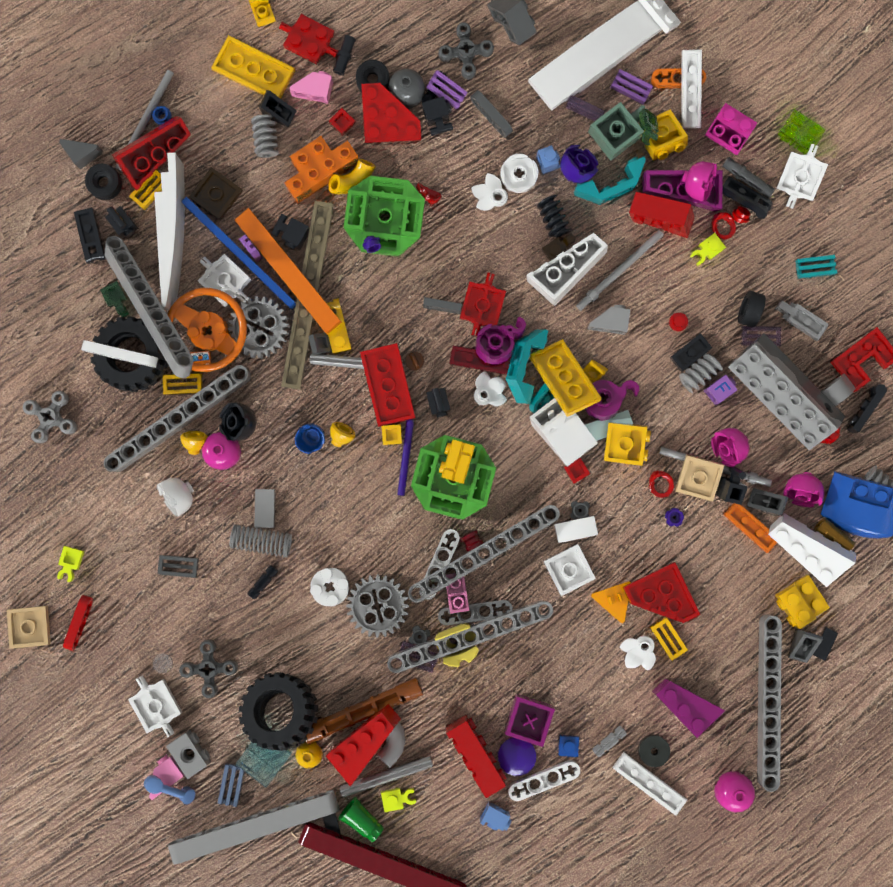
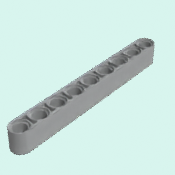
[104,236,193,378]
[104,365,251,472]
[408,505,560,603]
[387,600,553,673]
[757,614,782,792]
[167,790,340,865]

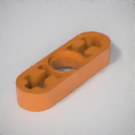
[651,68,707,89]

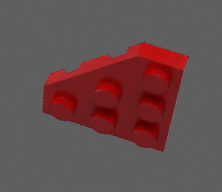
[361,83,421,143]
[623,562,701,623]

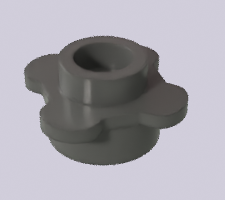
[570,501,590,520]
[409,626,431,645]

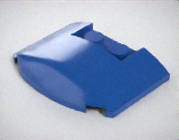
[821,471,893,539]

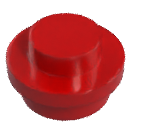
[732,206,751,224]
[669,312,688,332]

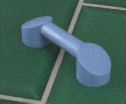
[144,775,195,804]

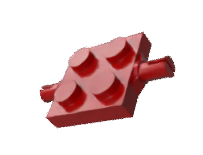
[279,14,338,65]
[460,273,506,337]

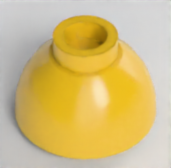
[330,422,356,447]
[180,431,208,455]
[295,741,323,769]

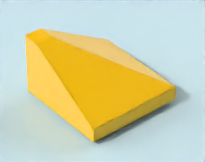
[583,359,608,383]

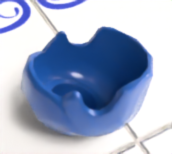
[294,423,326,454]

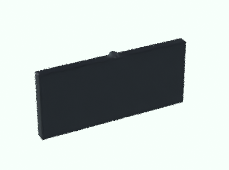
[813,627,838,661]
[322,813,341,834]

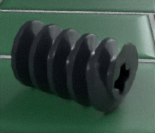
[537,195,572,238]

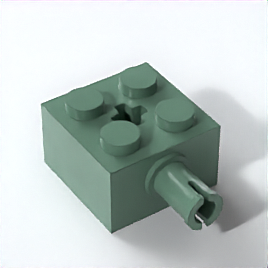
[588,102,649,161]

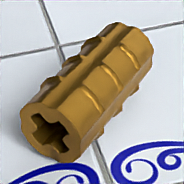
[813,518,856,551]

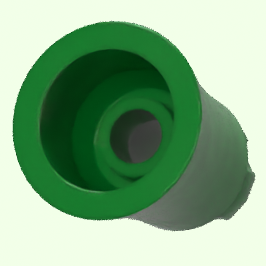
[338,797,384,842]

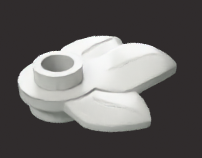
[471,173,508,211]
[474,371,507,406]
[620,636,656,671]

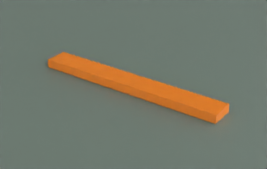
[235,208,342,335]

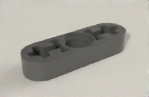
[470,90,513,138]

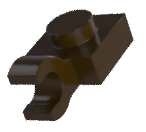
[542,233,576,261]

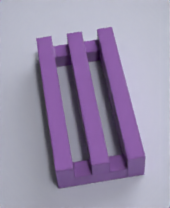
[610,69,653,105]
[426,70,468,109]
[239,235,262,262]

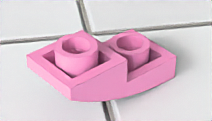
[446,573,469,614]

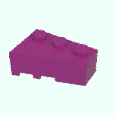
[652,678,725,738]

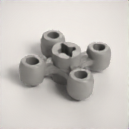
[23,391,77,444]

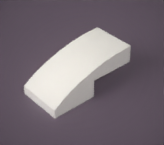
[554,516,598,543]

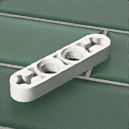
[81,340,158,368]
[419,529,460,600]
[508,760,580,801]

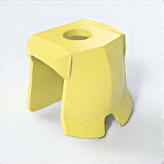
[435,623,479,667]

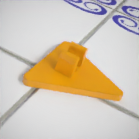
[591,581,631,623]

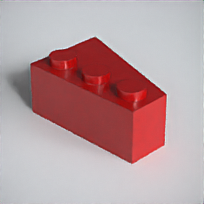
[629,192,695,238]

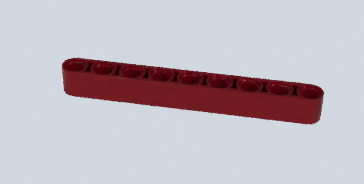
[298,822,468,887]

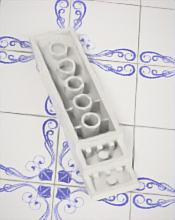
[528,0,662,111]
[154,152,185,311]

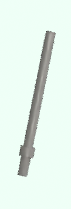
[115,70,174,172]
[576,230,664,311]
[659,446,772,487]

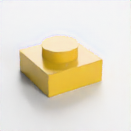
[381,424,402,445]

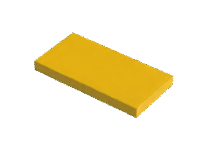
[211,35,296,99]
[529,339,601,417]

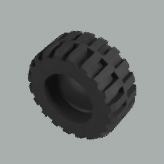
[90,316,168,392]
[239,672,319,751]

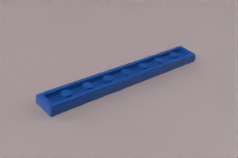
[182,196,296,310]

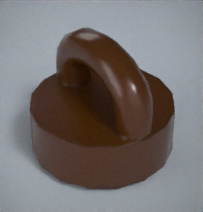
[405,351,424,371]

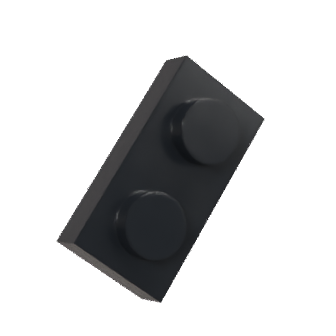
[670,333,712,372]

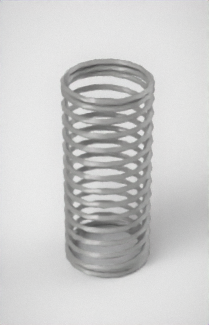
[229,524,292,558]

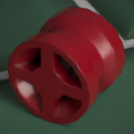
[460,530,484,552]

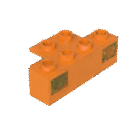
[284,136,359,204]

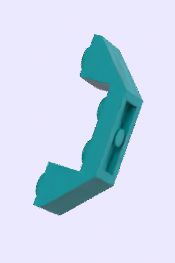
[573,156,646,205]
[506,329,549,404]

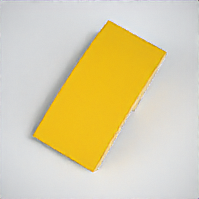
[249,0,276,28]

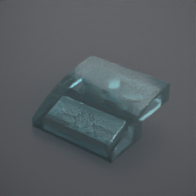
[236,743,292,787]

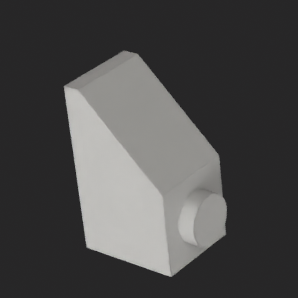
[587,305,630,335]

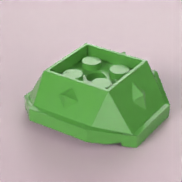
[344,176,425,257]
[411,435,496,520]

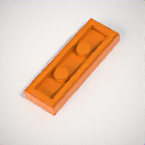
[723,503,777,553]

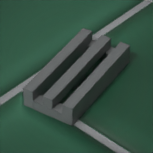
[423,297,462,315]
[157,555,199,578]

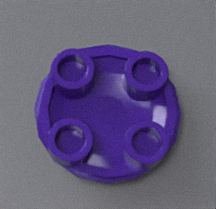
[498,737,536,776]

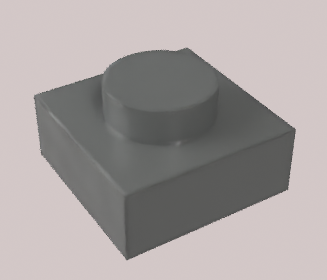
[308,333,332,354]

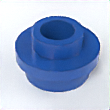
[152,106,172,125]

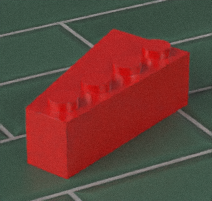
[326,704,401,787]
[446,714,507,798]

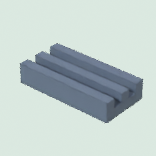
[217,763,245,807]

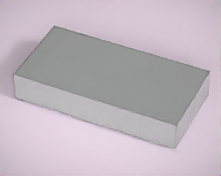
[254,489,275,528]

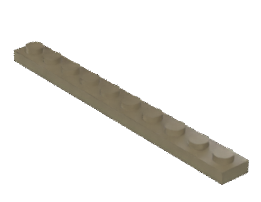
[281,201,334,390]

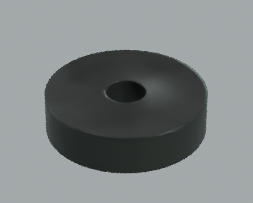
[638,734,670,767]

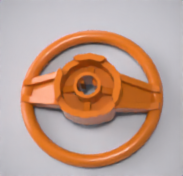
[167,288,247,372]

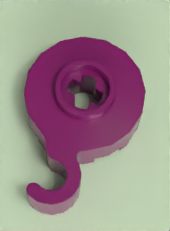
[475,317,526,365]
[585,380,640,421]

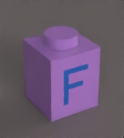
[704,375,737,405]

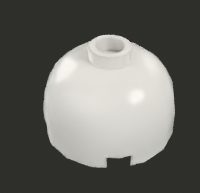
[156,478,194,517]

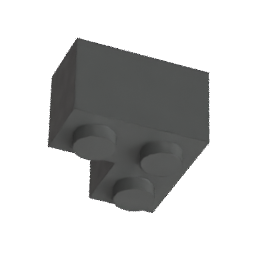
[487,0,537,45]

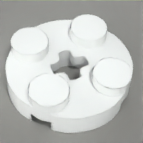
[500,154,538,193]
[310,568,349,606]

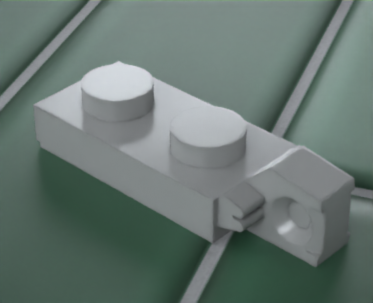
[775,300,829,341]

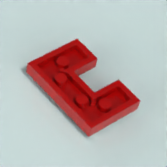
[830,327,893,392]

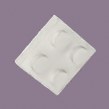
[543,544,596,596]

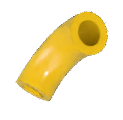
[328,159,376,195]

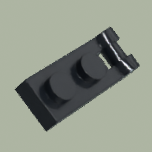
[723,176,773,219]
[74,207,106,264]
[846,384,887,434]

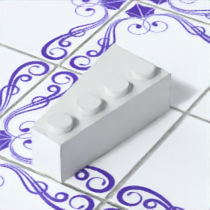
[527,233,608,306]
[768,513,856,587]

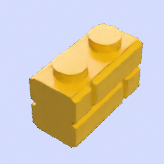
[439,440,475,484]

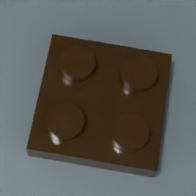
[189,167,243,221]

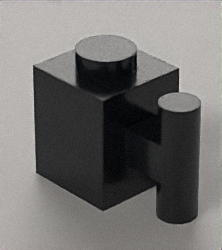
[422,96,453,136]
[105,206,139,240]
[271,214,310,250]
[426,387,451,418]
[716,466,748,505]

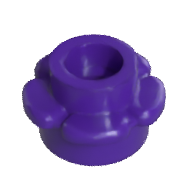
[362,236,381,253]
[665,508,684,527]

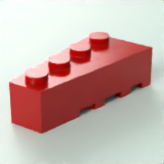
[112,116,191,191]

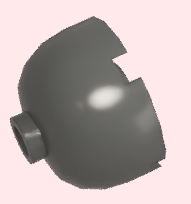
[388,68,425,109]

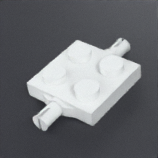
[776,144,828,209]
[198,254,251,307]
[128,675,183,737]

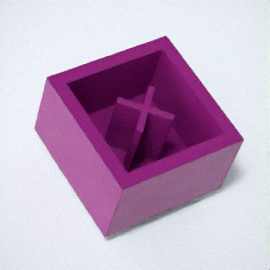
[504,693,555,747]

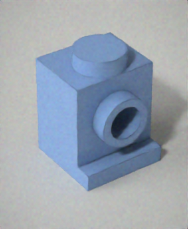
[536,145,560,175]
[480,801,512,831]

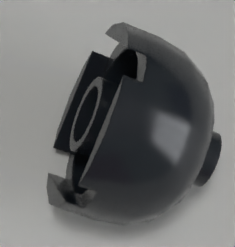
[219,403,257,441]

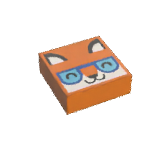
[190,351,212,372]

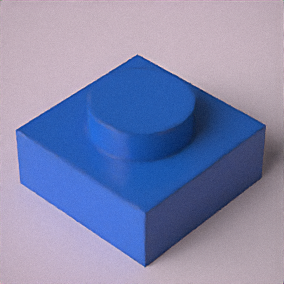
[558,735,579,757]

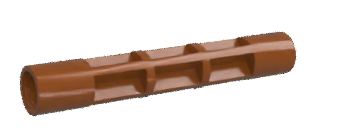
[306,677,424,745]

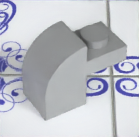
[821,374,856,406]

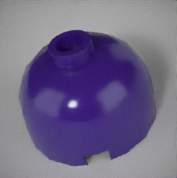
[560,145,599,184]

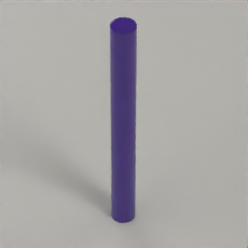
[397,420,414,496]

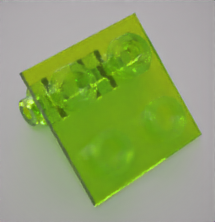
[778,109,826,155]

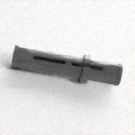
[722,157,775,199]

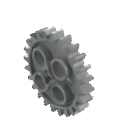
[228,296,290,359]
[346,574,409,638]

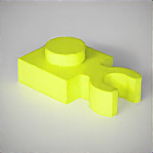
[690,233,726,266]
[57,546,85,582]
[381,788,416,812]

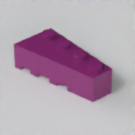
[642,170,723,212]

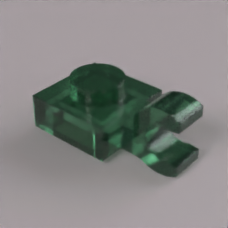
[639,109,659,146]
[100,281,129,317]

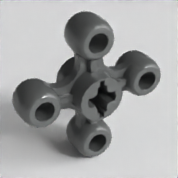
[438,22,494,80]
[179,639,238,698]

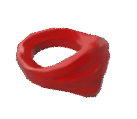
[416,182,442,207]
[711,212,736,240]
[649,471,674,498]

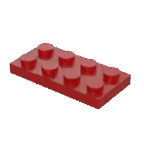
[360,343,416,427]

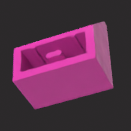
[705,103,757,155]

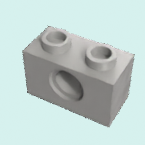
[166,730,211,779]

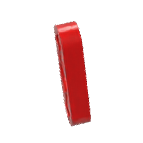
[63,595,93,651]

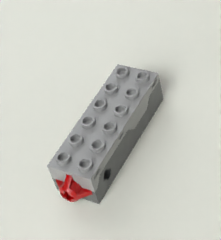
[728,333,845,450]

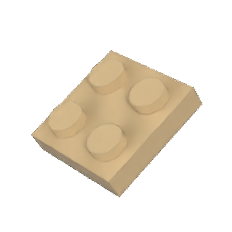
[675,454,724,502]
[7,606,51,649]

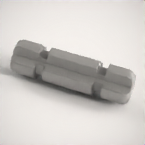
[592,726,627,757]

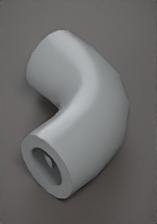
[376,721,406,768]

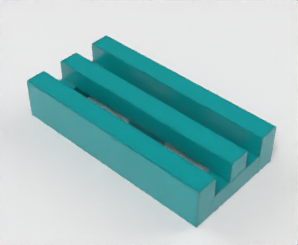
[795,255,837,279]

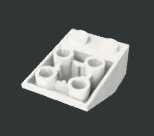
[530,398,598,467]

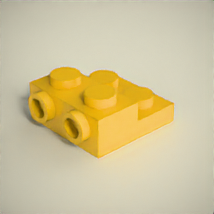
[638,109,688,161]
[604,422,651,466]
[775,575,830,629]

